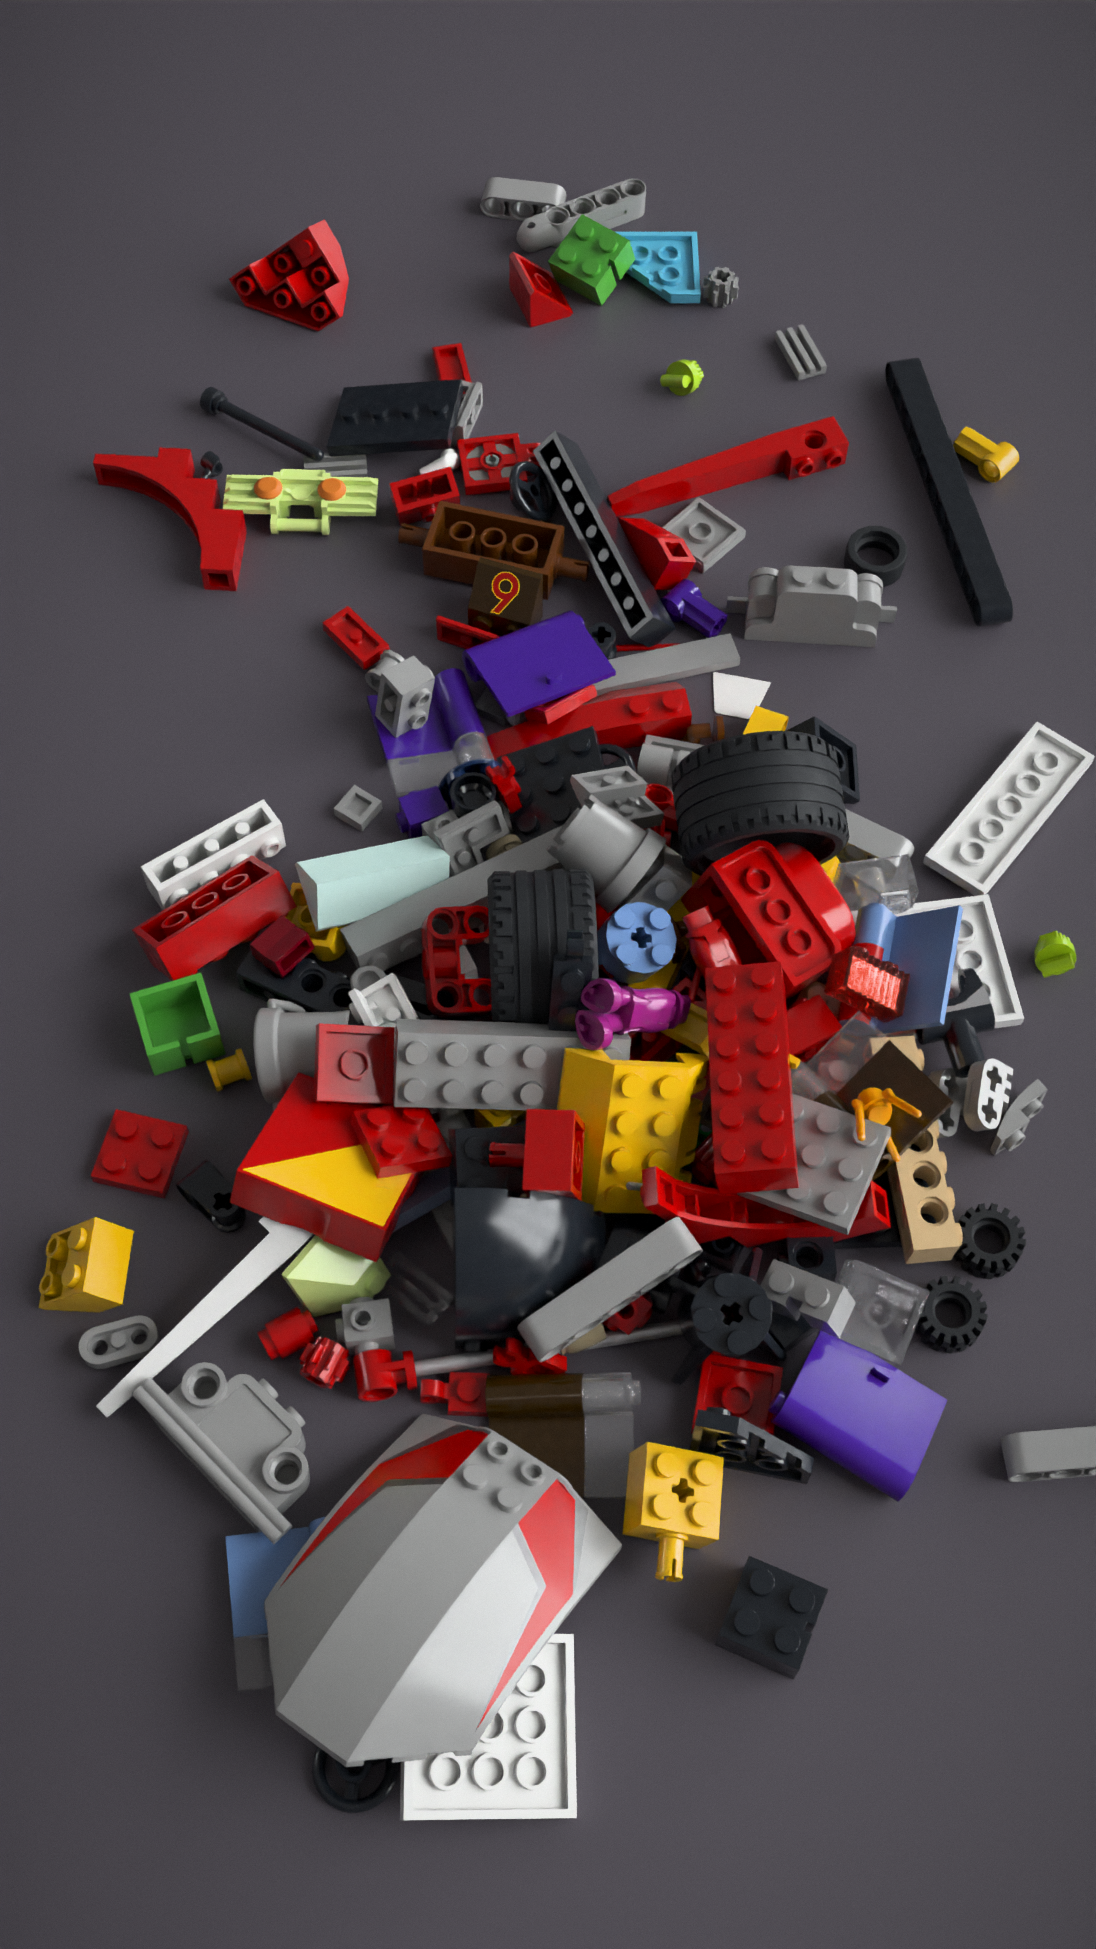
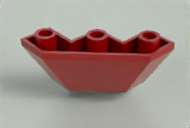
[229,219,349,331]

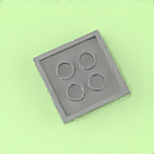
[737,1094,891,1235]

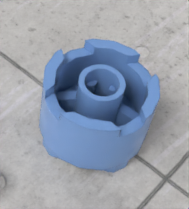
[597,902,677,984]

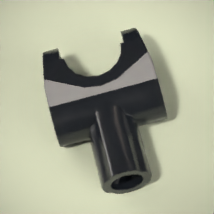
[914,968,995,1078]

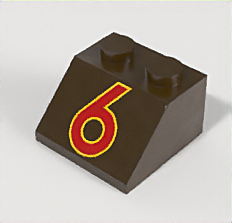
[468,557,543,637]

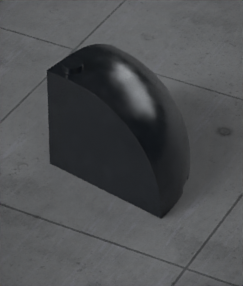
[452,1188,606,1353]

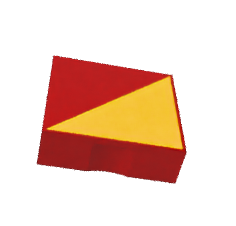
[230,1072,439,1262]

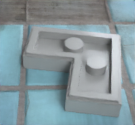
[433,800,510,878]

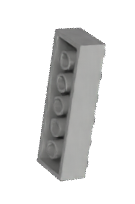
[393,1019,631,1110]

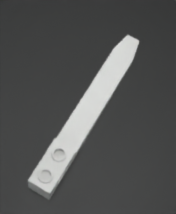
[96,1216,314,1417]

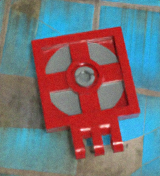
[457,433,542,495]

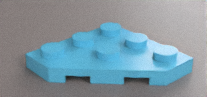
[616,232,701,304]

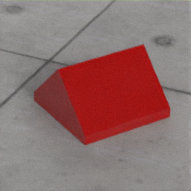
[509,251,573,328]

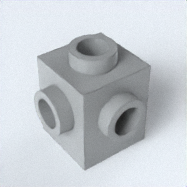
[335,1297,395,1356]

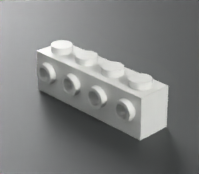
[141,799,286,910]

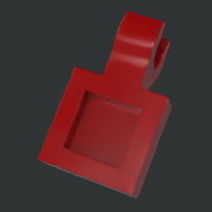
[485,756,522,814]
[420,1372,489,1417]

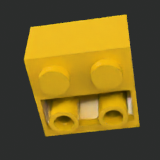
[39,1217,134,1313]

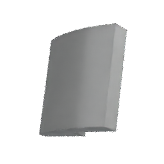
[570,766,664,829]

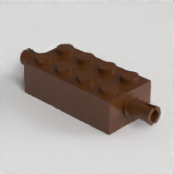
[398,501,590,600]

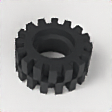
[953,1203,1026,1279]
[912,1276,988,1354]

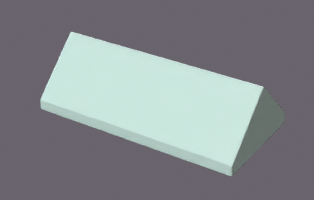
[295,835,450,932]

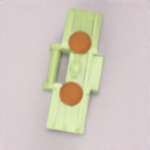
[223,469,379,535]

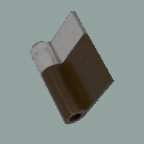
[791,1011,954,1180]
[485,1372,641,1499]

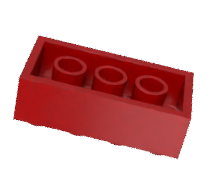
[132,855,297,981]

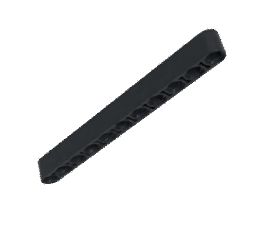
[885,357,1013,627]

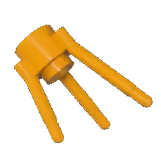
[851,1087,922,1162]

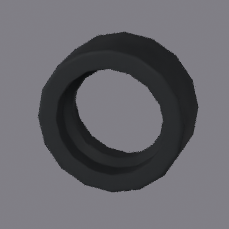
[844,526,907,587]

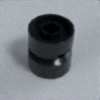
[450,772,496,819]

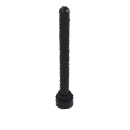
[200,387,324,461]

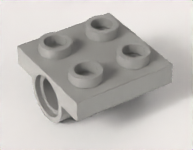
[637,735,704,795]

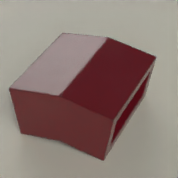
[250,915,315,977]

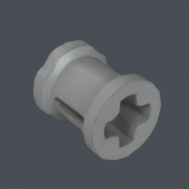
[365,650,404,692]

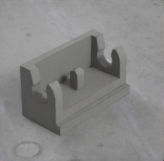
[451,381,483,447]

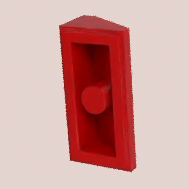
[436,615,500,650]

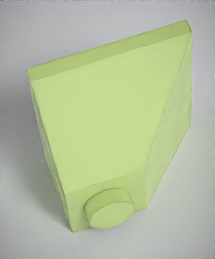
[281,1235,391,1317]

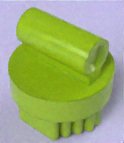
[660,359,704,396]
[1034,931,1076,978]

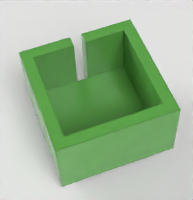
[548,214,635,306]
[129,973,226,1076]

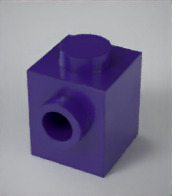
[395,785,449,839]

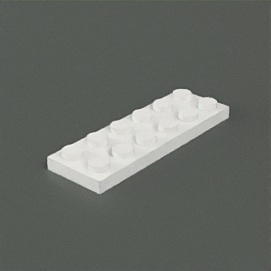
[923,722,1095,896]

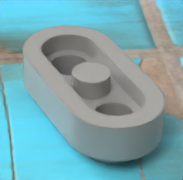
[79,1315,160,1369]

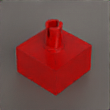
[489,1109,585,1201]

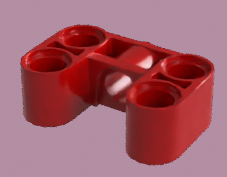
[421,905,492,1018]

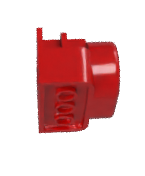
[680,840,856,999]

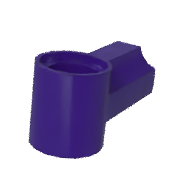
[660,579,728,638]

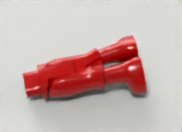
[682,906,743,979]

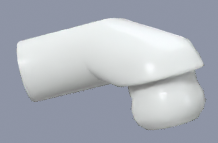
[419,448,460,474]

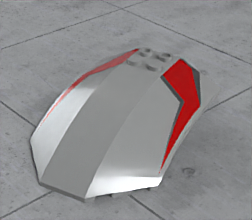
[264,1413,622,1767]

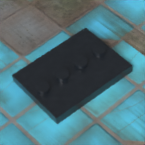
[326,379,464,456]

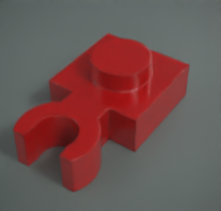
[493,1337,567,1374]

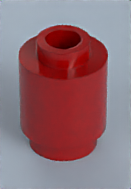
[257,1306,319,1361]

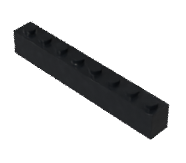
[533,430,676,648]

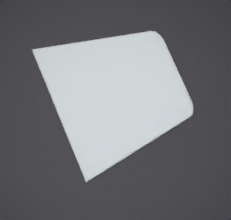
[713,672,771,719]

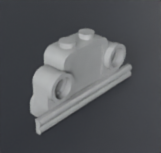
[726,565,897,647]
[132,1362,310,1544]

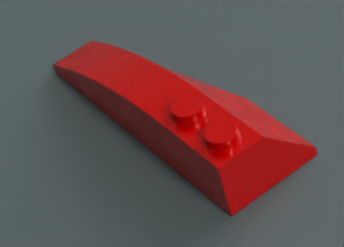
[486,682,692,761]

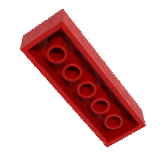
[705,961,799,1194]

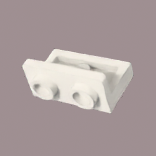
[348,973,419,1049]

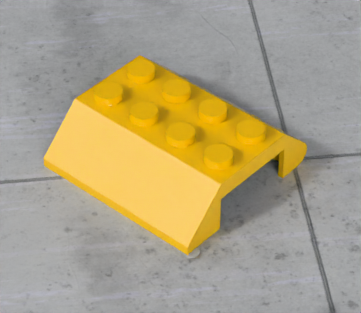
[557,1048,709,1214]

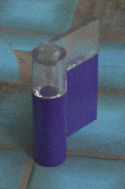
[367,668,494,797]

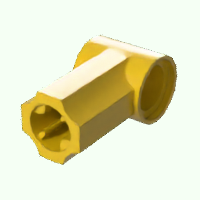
[953,426,1019,483]

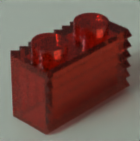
[824,946,910,1023]

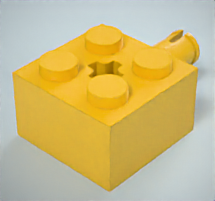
[623,1442,724,1582]

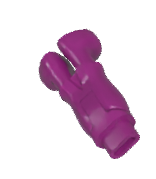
[575,978,691,1050]

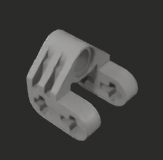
[928,1058,1013,1139]

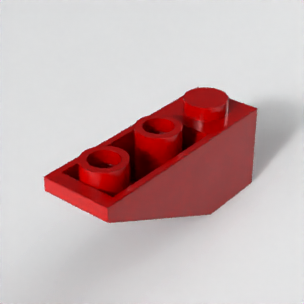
[618,517,696,590]

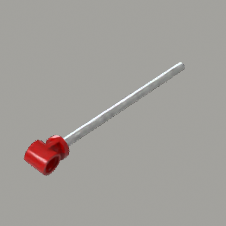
[353,1311,728,1402]

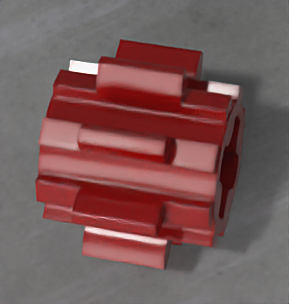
[299,1337,350,1389]

